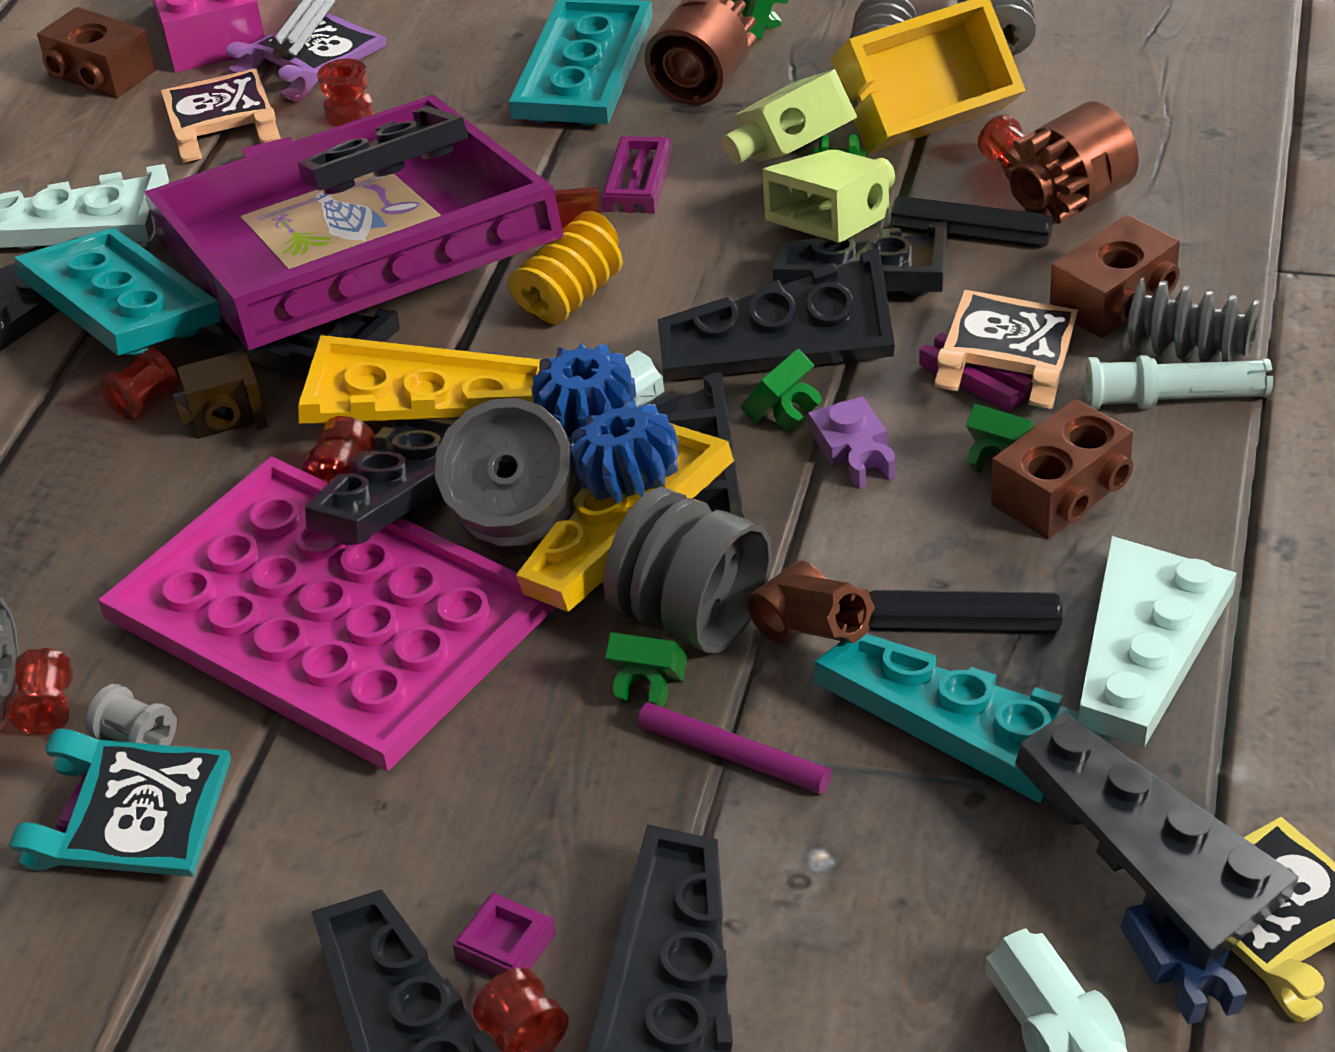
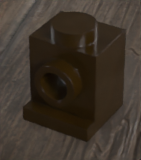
[172,349,268,439]

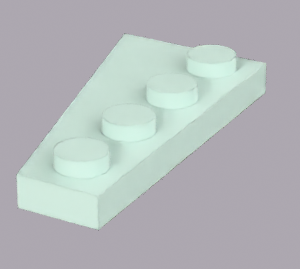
[1078,536,1237,748]

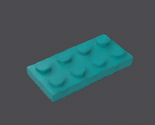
[509,0,653,126]
[14,227,221,356]

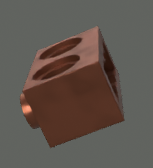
[991,398,1133,539]

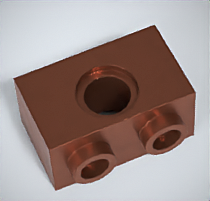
[37,6,156,98]
[1050,214,1180,338]

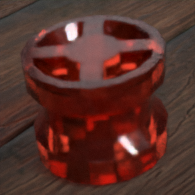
[472,967,569,1052]

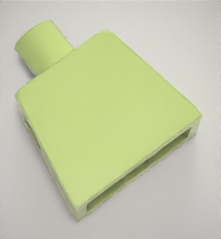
[722,69,857,164]
[763,150,895,243]

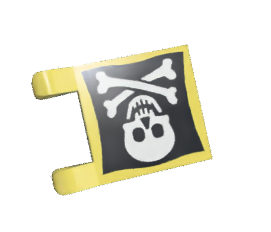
[1231,817,1335,1023]

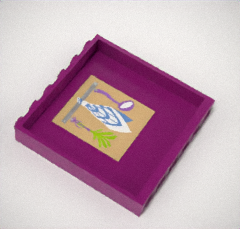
[144,94,564,350]

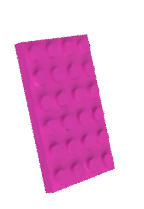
[98,456,556,772]

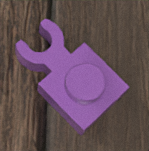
[808,396,895,489]

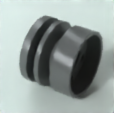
[603,487,772,653]

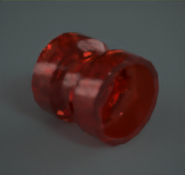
[317,58,374,127]
[302,416,376,483]

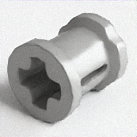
[85,684,177,745]

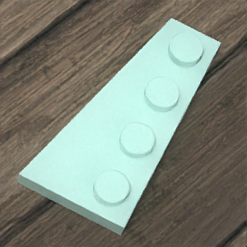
[0,164,169,249]

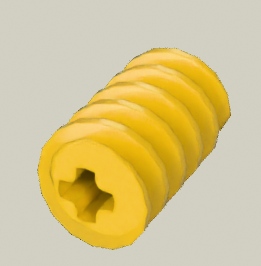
[507,211,623,325]

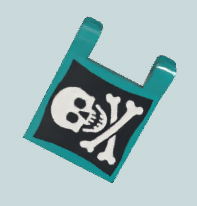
[9,729,232,877]

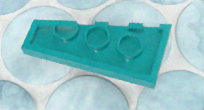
[813,634,1112,804]

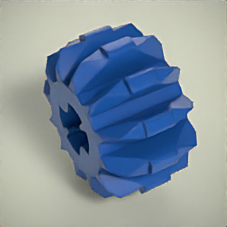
[532,342,637,438]
[570,401,679,503]

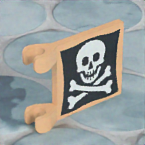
[161,68,280,163]
[934,290,1078,409]

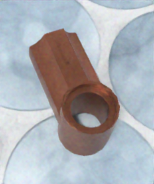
[746,560,875,644]

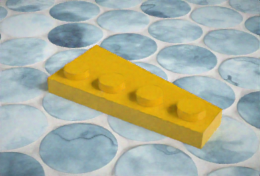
[298,335,541,424]
[516,424,734,612]

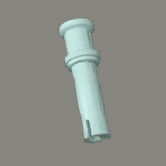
[1084,355,1273,411]

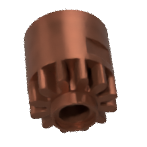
[644,0,757,105]
[1005,101,1139,224]

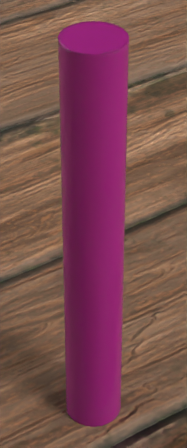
[637,702,832,795]

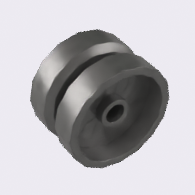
[435,398,583,557]

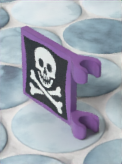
[226,13,386,102]

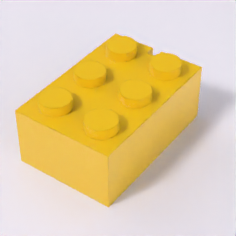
[831,0,1026,155]

